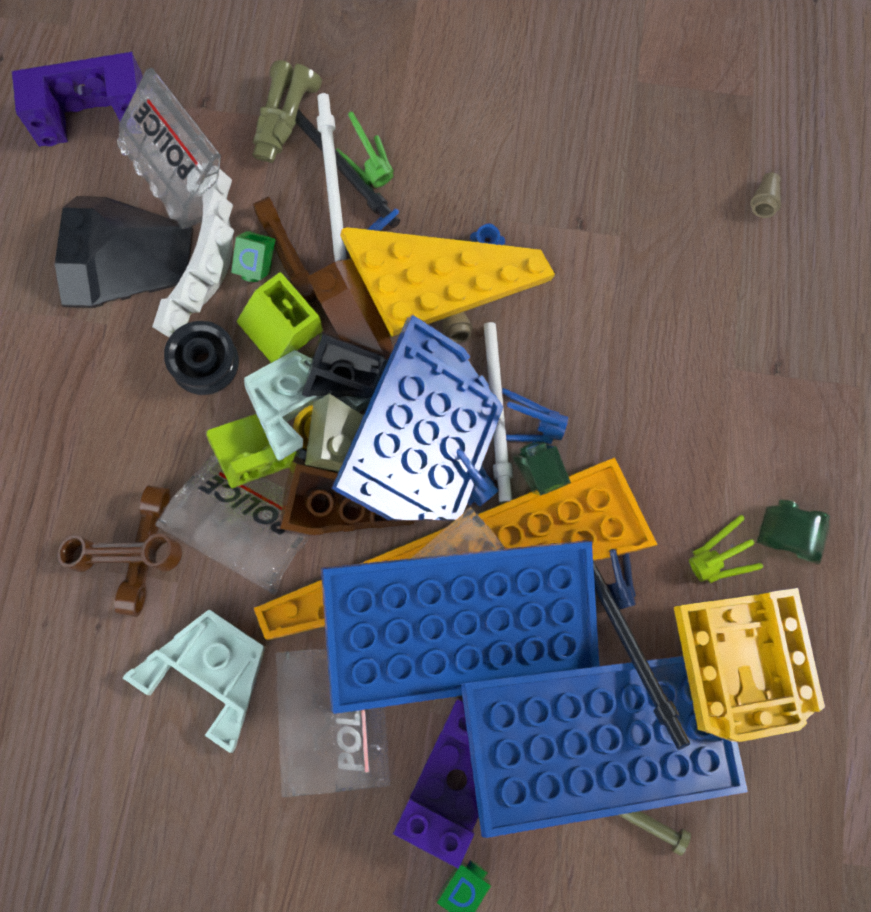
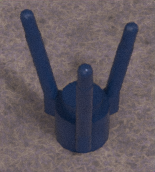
[601,549,636,609]

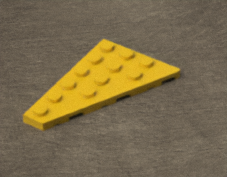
[340,227,555,337]

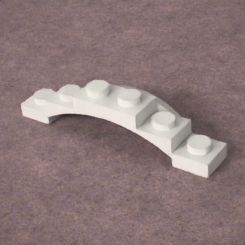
[152,163,234,337]

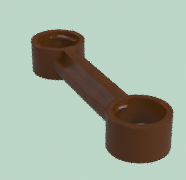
[252,196,318,303]
[114,485,171,617]
[57,533,182,572]

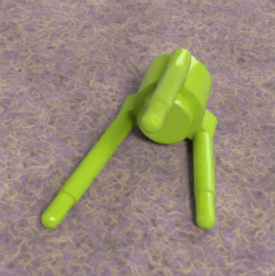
[689,515,763,584]

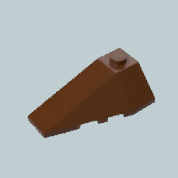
[308,259,393,357]
[280,461,415,535]

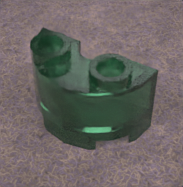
[756,500,831,565]

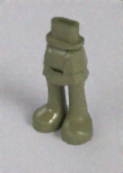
[252,60,322,163]

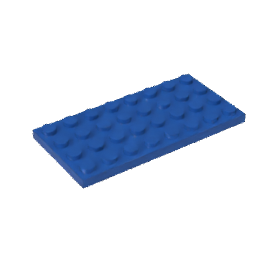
[321,540,600,714]
[461,656,748,838]

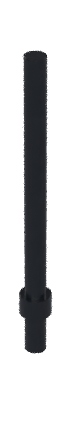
[295,109,401,228]
[593,561,691,750]

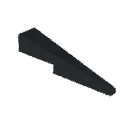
[302,332,390,398]

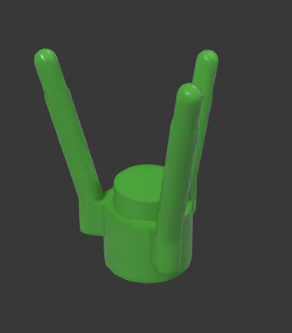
[336,112,394,188]

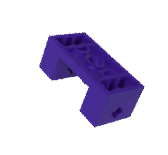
[12,52,154,147]
[393,699,479,869]

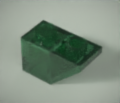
[512,441,571,496]

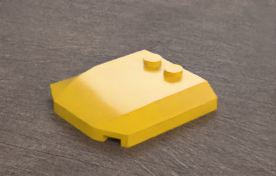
[674,588,825,742]

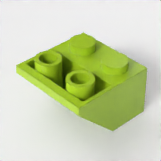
[236,272,323,363]

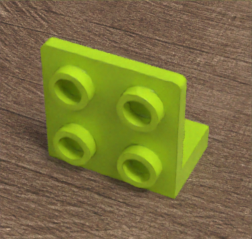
[206,414,297,489]

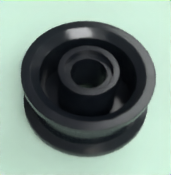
[164,321,239,395]

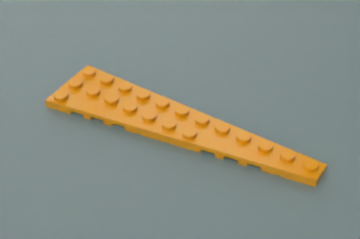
[254,457,657,640]

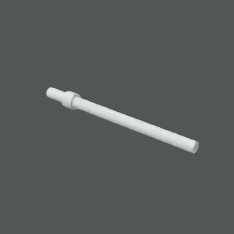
[317,93,347,262]
[484,322,513,504]

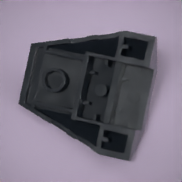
[55,196,193,308]

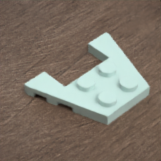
[244,350,371,461]
[123,610,266,753]

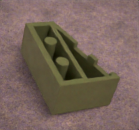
[305,394,364,473]

